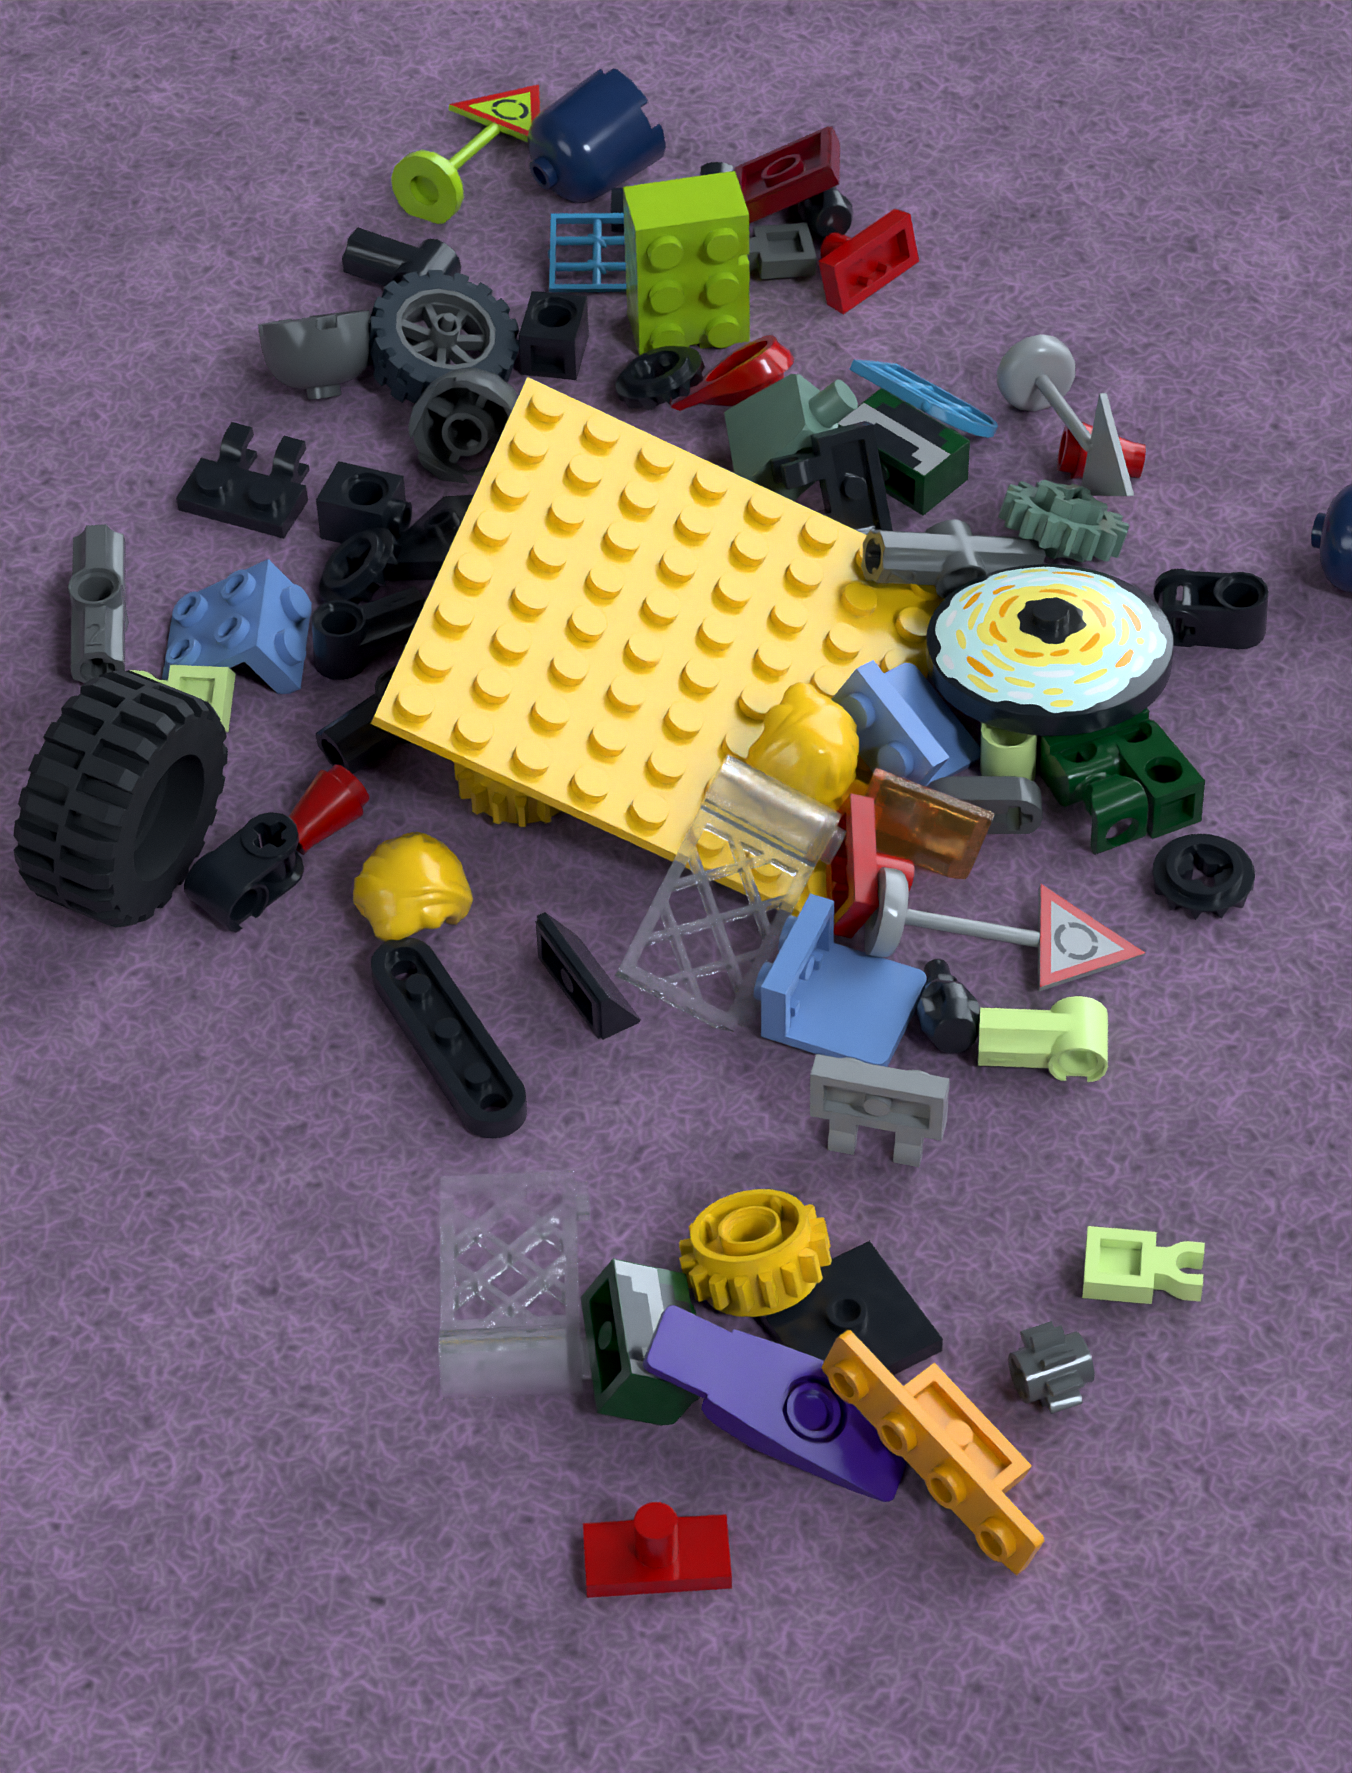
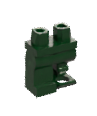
[1037,708,1205,855]

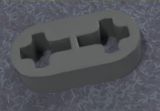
[922,776,1043,834]

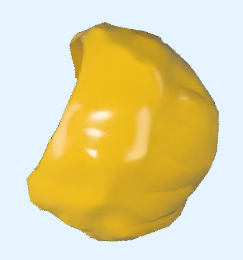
[746,682,859,810]
[353,832,473,942]

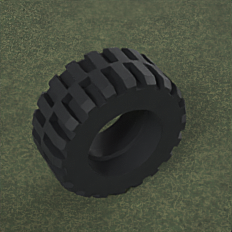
[13,670,228,928]

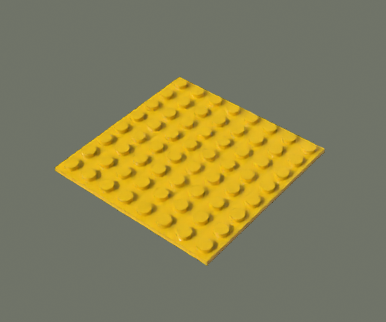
[371,377,944,917]

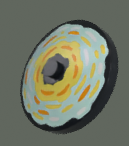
[926,564,1173,736]

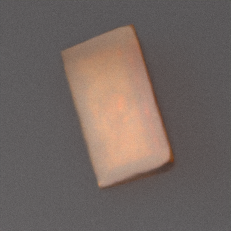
[863,768,994,879]

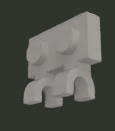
[810,1054,949,1167]

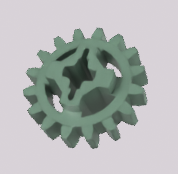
[998,479,1129,562]

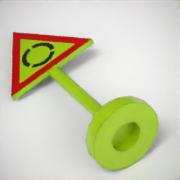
[391,84,540,224]

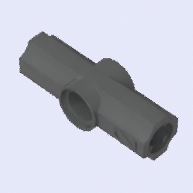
[861,519,1045,599]
[68,524,129,683]

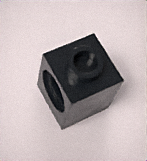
[519,291,589,380]
[316,461,412,544]

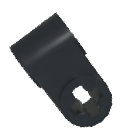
[1153,568,1269,649]
[184,812,304,933]

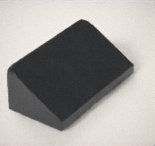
[535,912,641,1040]

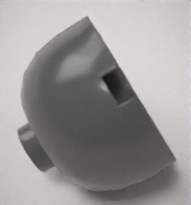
[258,310,371,399]
[408,368,519,484]

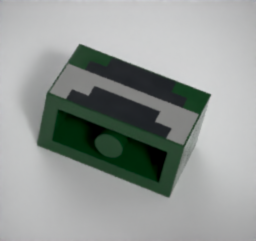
[837,388,970,516]
[580,1258,700,1426]

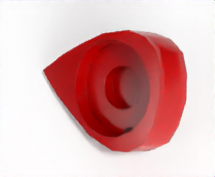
[671,335,794,411]

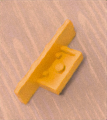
[822,1330,1045,1575]

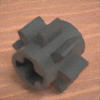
[1008,1321,1095,1414]

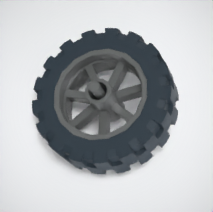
[368,269,520,403]

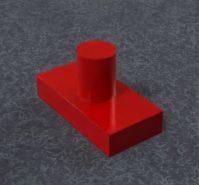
[818,209,919,314]
[824,793,915,939]
[583,1502,732,1598]

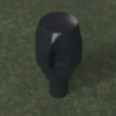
[798,186,853,239]
[917,959,980,1054]

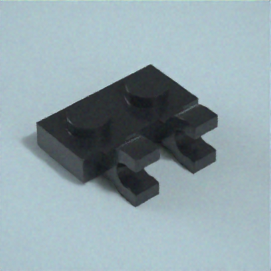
[770,421,893,535]
[176,422,310,539]

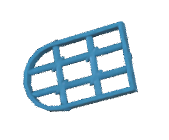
[548,213,626,292]
[849,359,998,438]

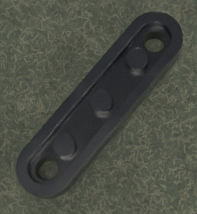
[371,937,527,1138]

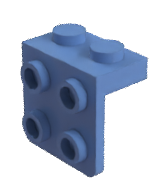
[162,559,312,694]
[831,660,981,806]
[754,893,927,1067]

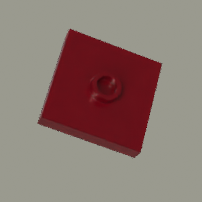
[734,126,840,224]

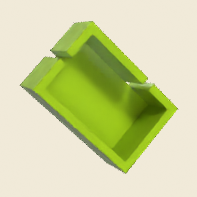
[623,171,750,356]

